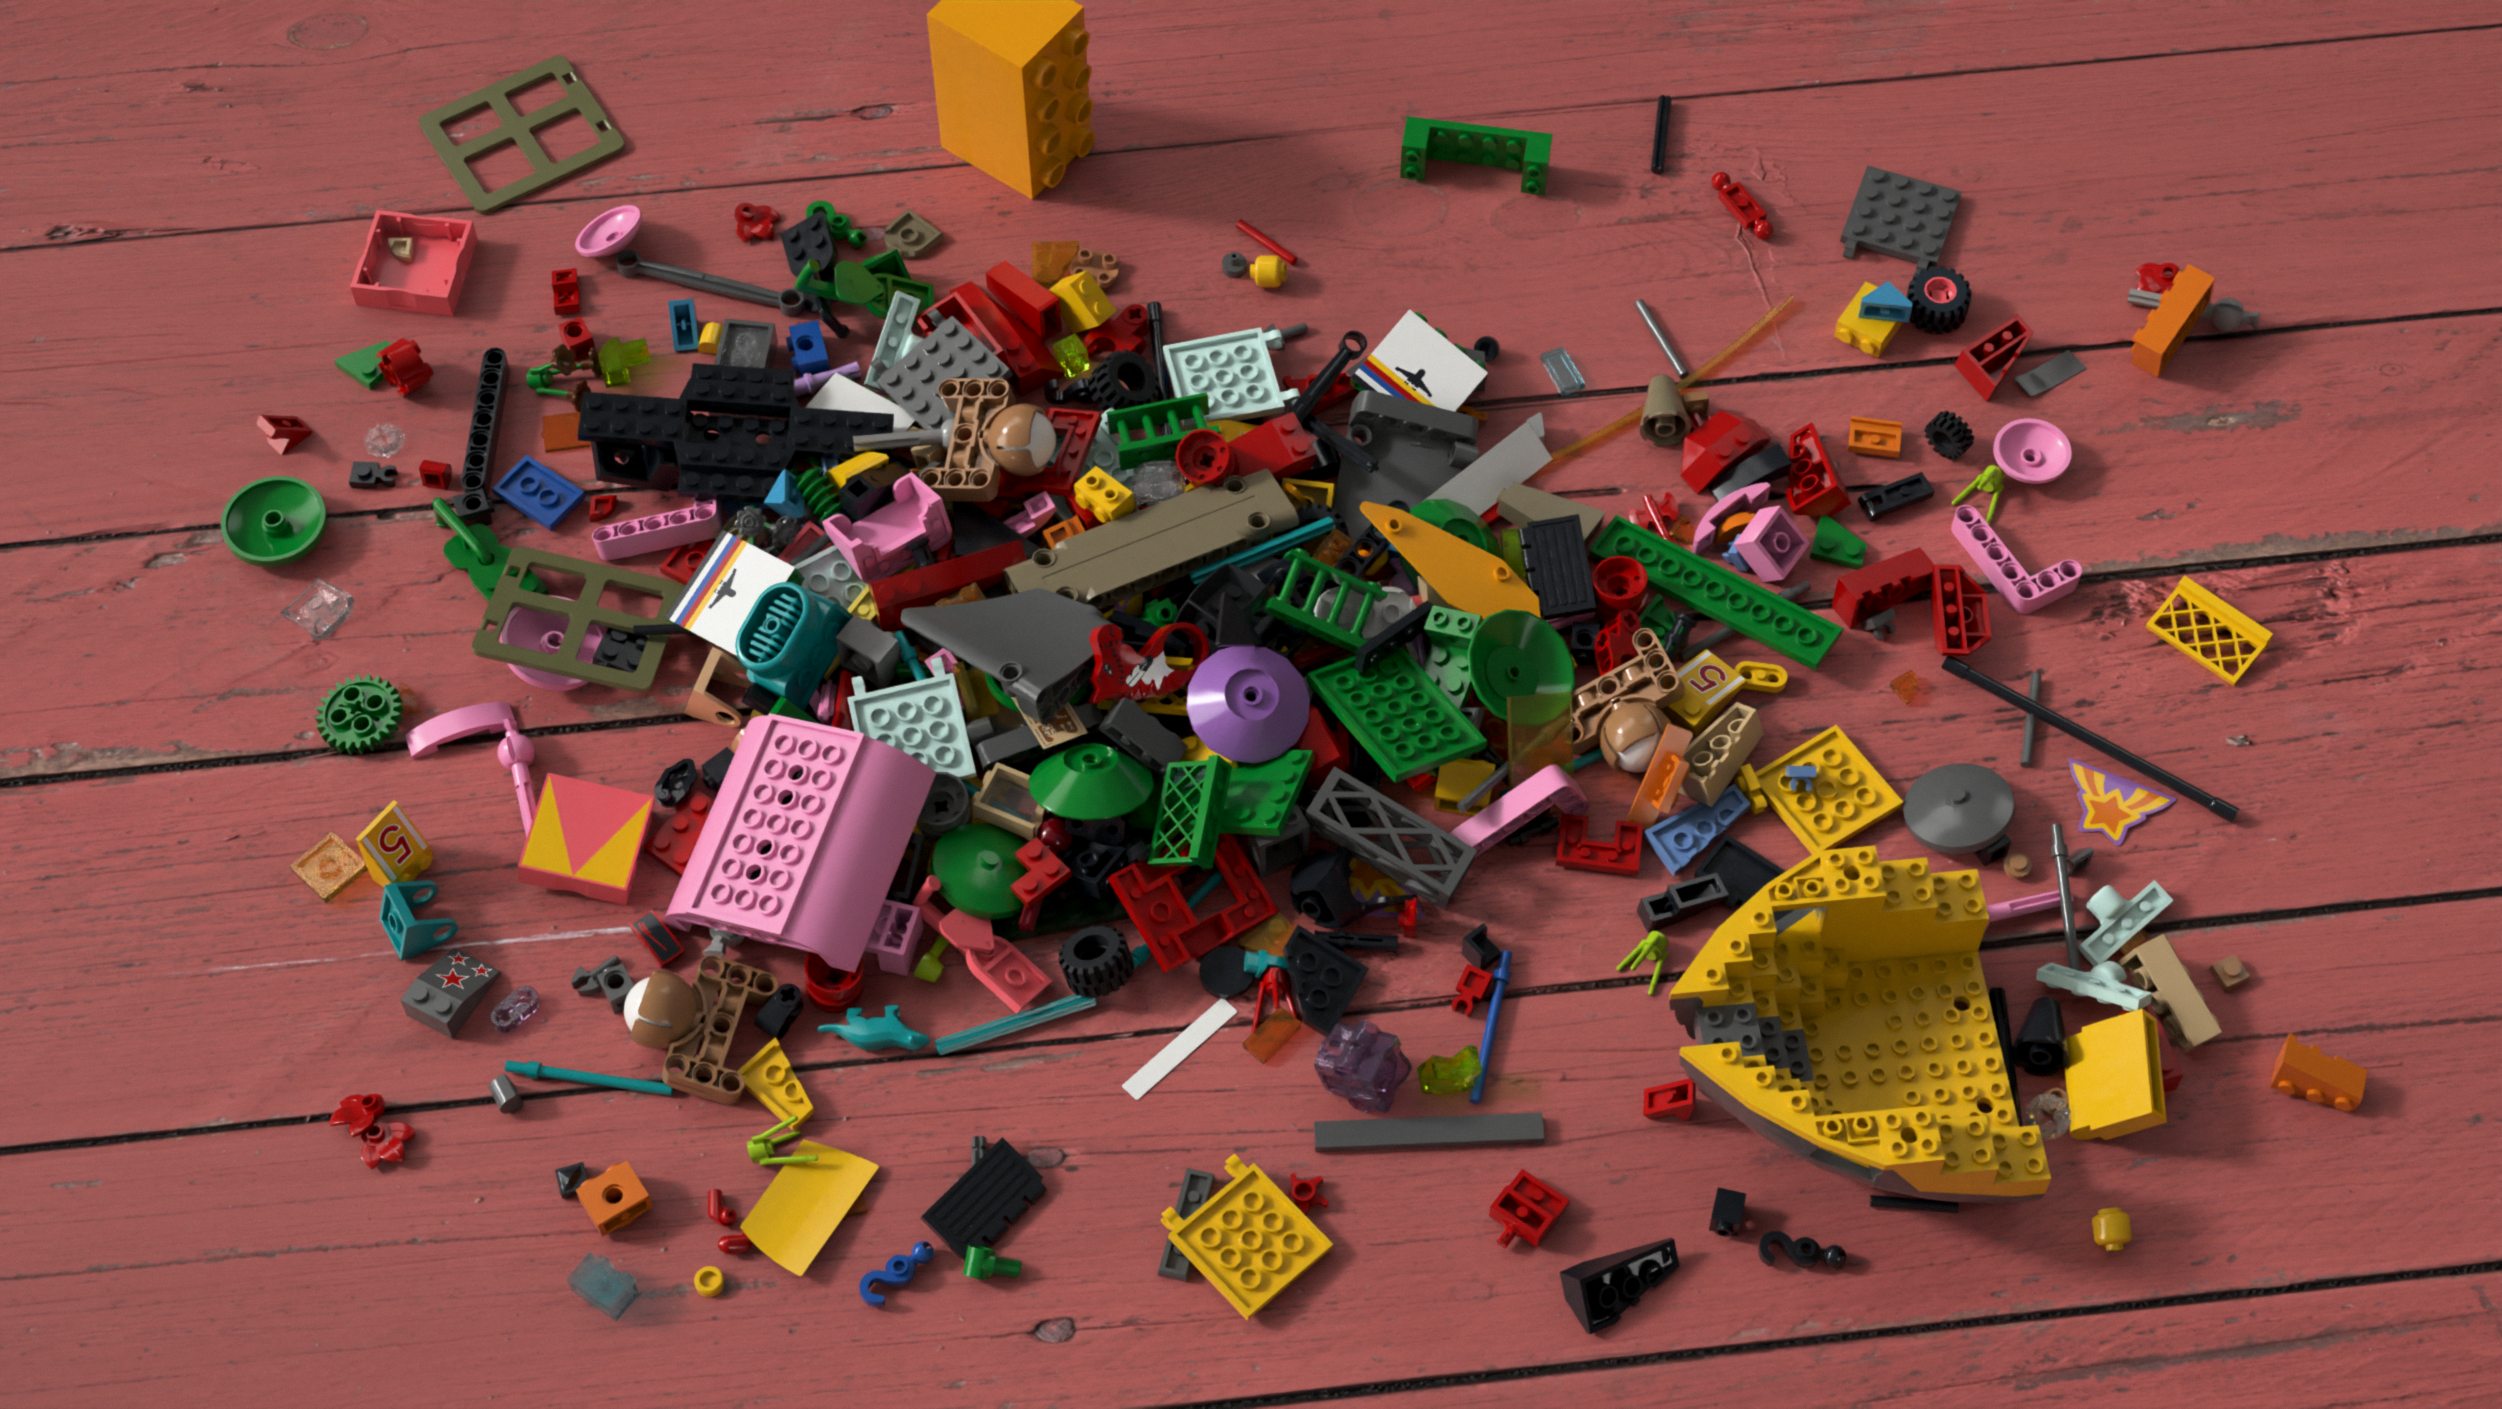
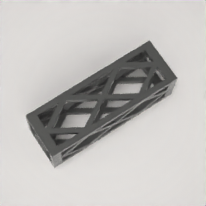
[1305,766,1478,910]

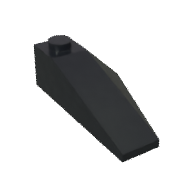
[1560,1238,1679,1334]

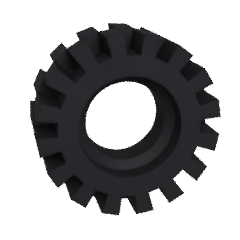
[1924,411,1974,460]

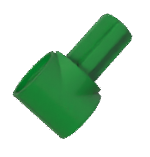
[963,1245,1022,1279]

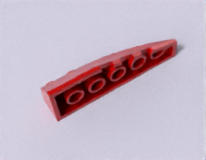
[949,281,1065,396]
[868,539,1027,632]

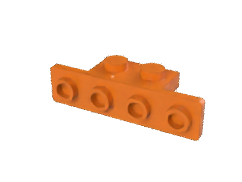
[1626,723,1693,830]

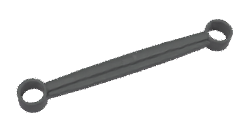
[616,249,805,317]

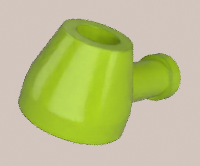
[914,935,950,982]

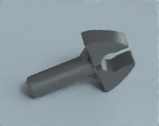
[1263,322,1308,350]
[571,955,621,996]

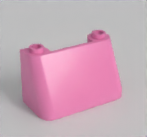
[822,472,952,584]

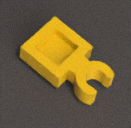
[1735,763,1768,815]

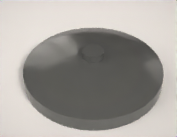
[1903,763,2015,854]

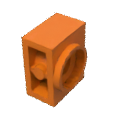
[576,1160,653,1237]

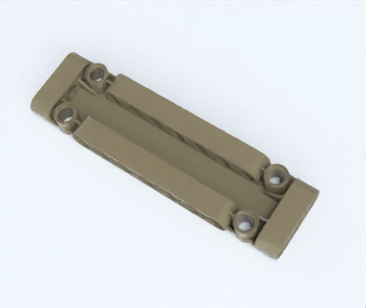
[1003,468,1299,610]

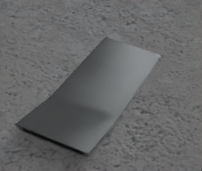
[2013,350,2086,397]

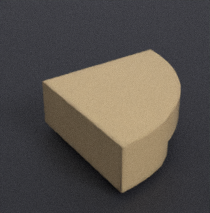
[388,238,414,262]

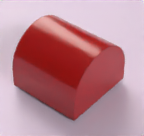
[419,460,452,490]

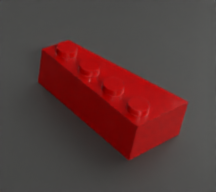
[1831,547,1934,629]

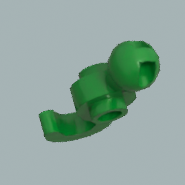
[806,201,867,248]

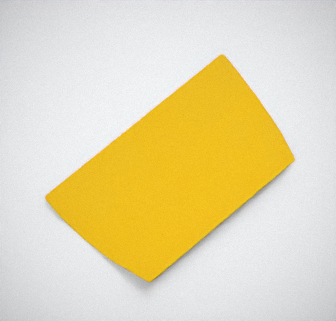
[740,1139,879,1276]

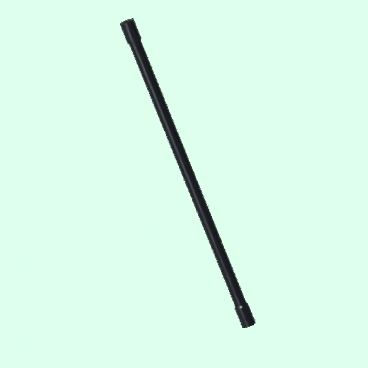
[1147,302,1191,599]

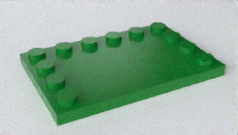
[1306,647,1487,783]
[1128,749,1315,836]

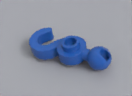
[859,1241,935,1307]

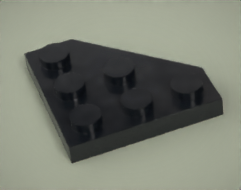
[1282,925,1369,1038]

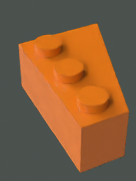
[2270,1033,2368,1112]

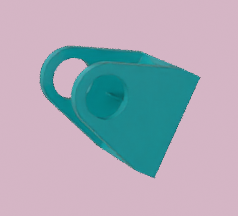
[379,880,459,961]

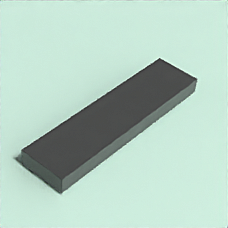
[1158,1168,1215,1282]

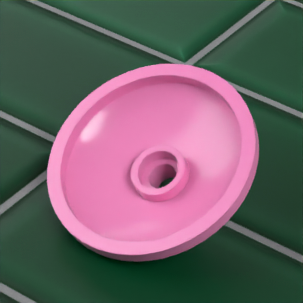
[575,205,642,258]
[1993,418,2072,484]

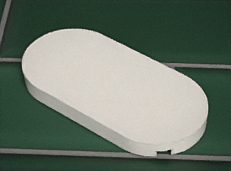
[1314,587,1416,641]

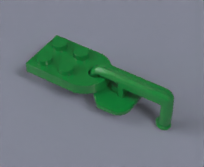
[794,259,934,327]
[433,497,549,612]

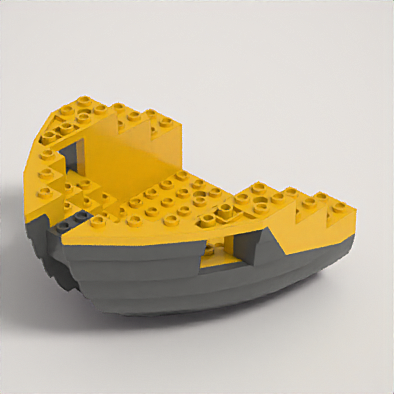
[1669,846,2051,1203]

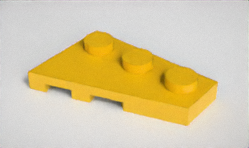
[737,1037,814,1131]

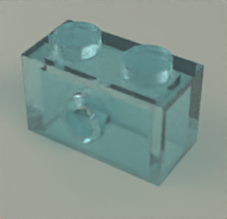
[567,1252,639,1322]

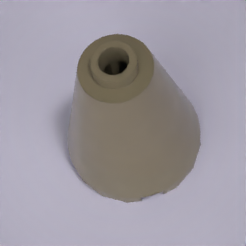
[1640,375,1691,446]

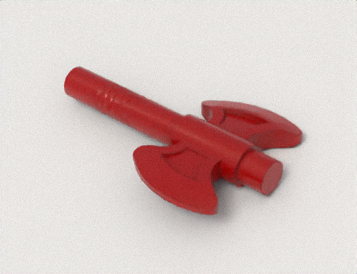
[1628,492,1679,543]

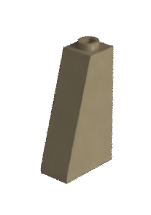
[1496,482,1605,547]

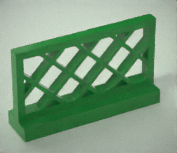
[1147,755,1232,869]

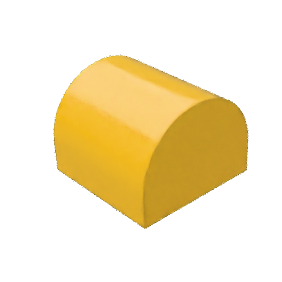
[698,322,723,354]

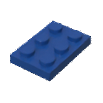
[492,455,586,531]

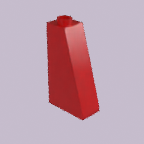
[986,261,1062,342]

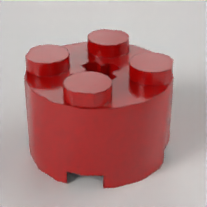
[375,338,434,397]

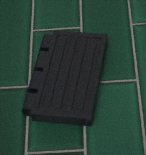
[1518,514,1597,620]
[1694,834,1794,922]
[920,1137,1047,1259]

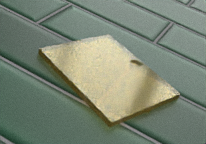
[1507,691,1574,792]

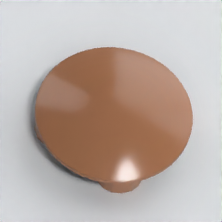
[1070,248,1119,289]

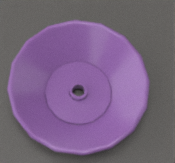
[1186,646,1310,764]

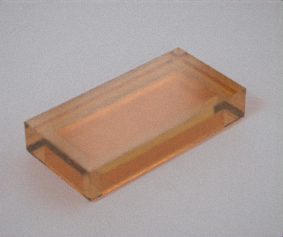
[1243,1006,1301,1064]

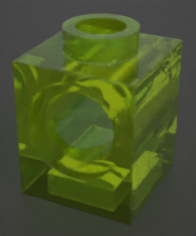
[1053,333,1090,379]

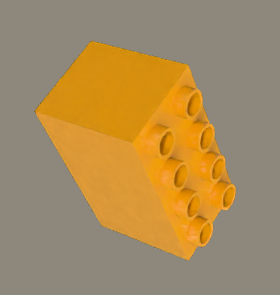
[927,0,1096,200]

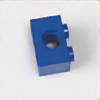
[786,320,830,378]

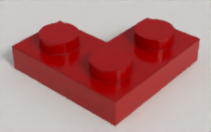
[1010,837,1072,908]

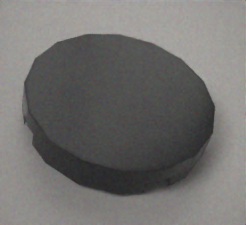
[1199,946,1255,999]

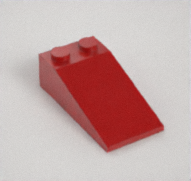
[1207,412,1317,482]

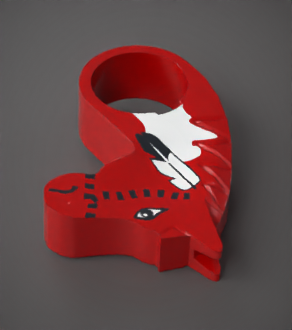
[1088,622,1209,704]

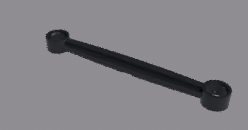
[1286,331,1367,424]

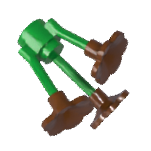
[527,344,602,412]

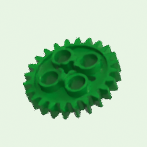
[315,674,404,755]

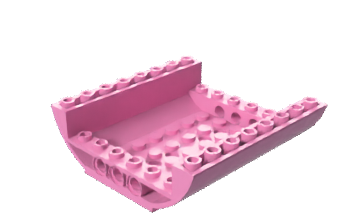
[663,713,937,973]

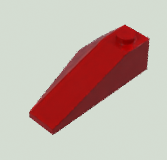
[1787,422,1852,517]

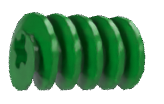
[793,467,843,526]

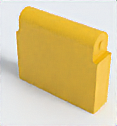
[2065,1009,2167,1140]

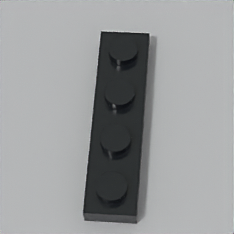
[1354,600,1434,674]

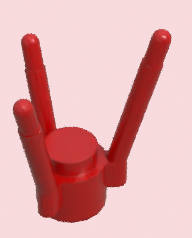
[1251,967,1298,1035]

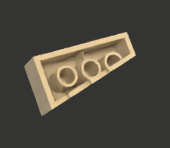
[1678,702,1764,807]
[2117,934,2222,1053]

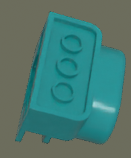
[735,582,853,711]

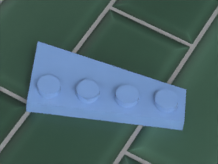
[1644,784,1750,877]

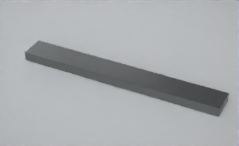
[1314,1113,1544,1152]

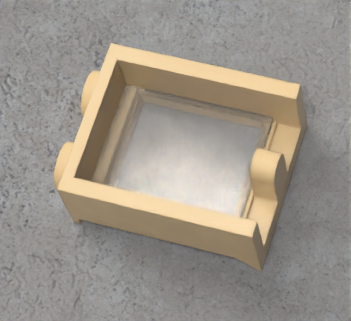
[971,762,1050,842]

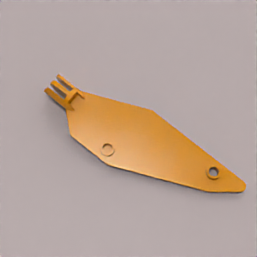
[1360,501,1541,619]

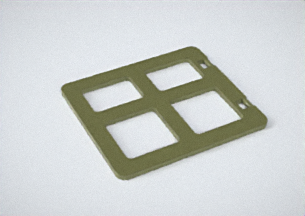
[419,55,625,214]
[472,546,685,693]

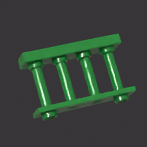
[1106,392,1221,471]
[1262,548,1388,654]

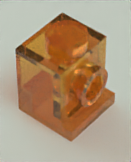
[1312,528,1355,567]

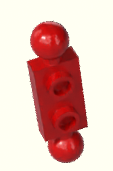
[1711,172,1774,240]

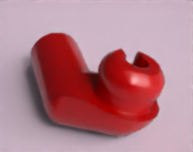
[708,1189,737,1227]
[718,1232,753,1255]

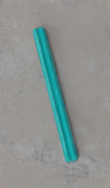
[1190,517,1336,586]
[935,994,1097,1055]

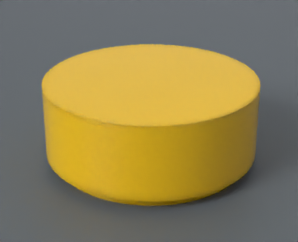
[694,1266,725,1297]

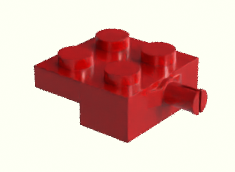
[1489,1169,1570,1248]

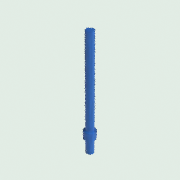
[1470,950,1512,1104]

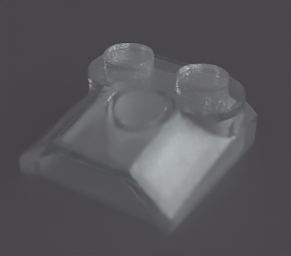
[1130,460,1185,513]
[280,578,354,640]

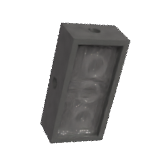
[709,319,778,419]

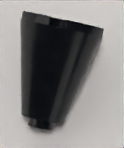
[2011,997,2070,1076]

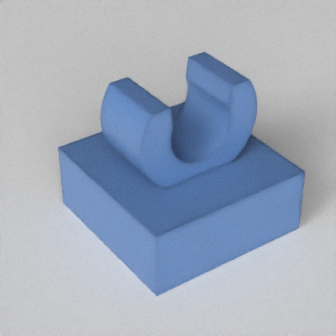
[1722,534,1750,571]
[1786,766,1817,791]

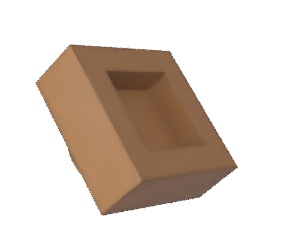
[1682,391,1710,416]
[2209,954,2250,992]

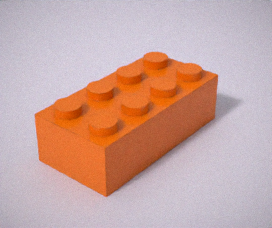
[2131,264,2215,378]

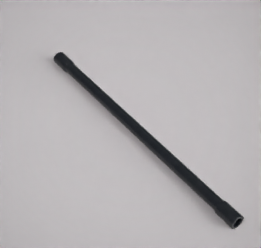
[1941,656,2239,823]

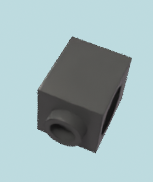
[597,963,634,1014]

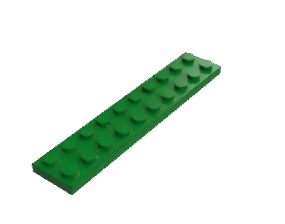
[1588,515,1843,671]

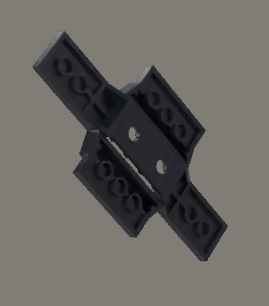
[578,363,894,503]

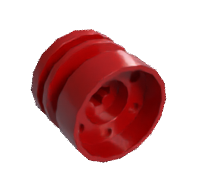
[1175,429,1238,488]
[1592,556,1648,623]
[805,952,864,1013]

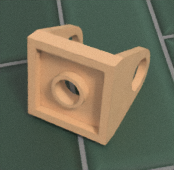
[684,647,752,727]

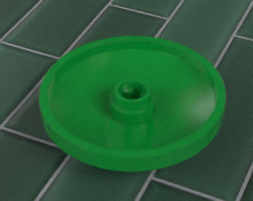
[221,476,328,567]
[930,823,1029,919]

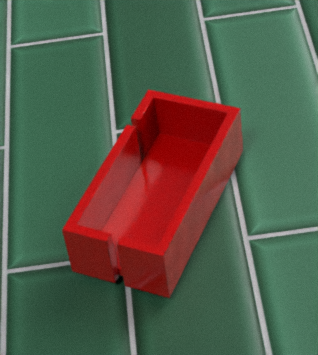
[915,291,1011,370]

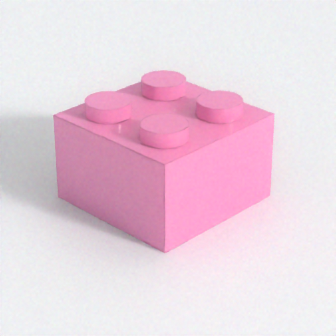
[1733,505,1810,582]

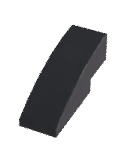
[1708,444,1792,502]
[1110,609,1187,658]
[1636,873,1729,933]

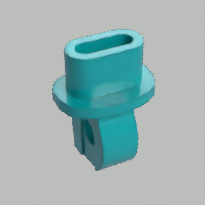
[1244,950,1288,978]

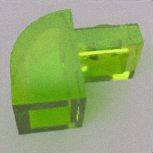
[598,337,651,388]
[1500,528,1529,577]
[1417,1045,1482,1096]

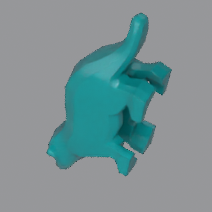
[818,1005,930,1051]

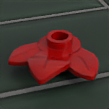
[734,203,780,243]
[2136,263,2180,294]
[329,1094,385,1138]
[361,1121,416,1169]

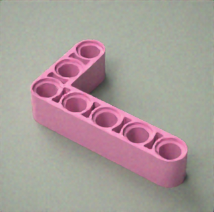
[592,498,723,561]
[1951,505,2082,614]
[1449,764,1590,857]

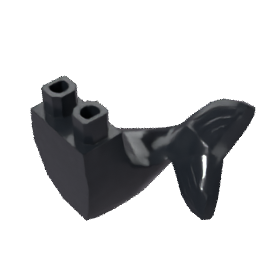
[1290,846,1418,929]

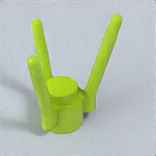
[1952,465,2005,526]
[1616,931,1669,996]
[747,1116,819,1167]

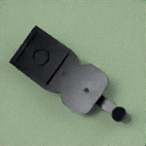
[780,210,849,339]

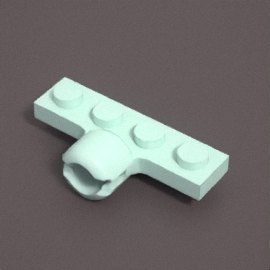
[864,291,924,394]
[2078,880,2174,967]
[2036,961,2152,1011]

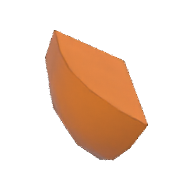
[1715,511,1755,544]

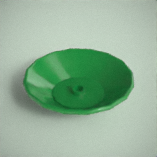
[1398,499,1503,589]
[1467,609,1575,728]
[1028,743,1154,821]

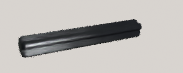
[1651,95,1672,174]

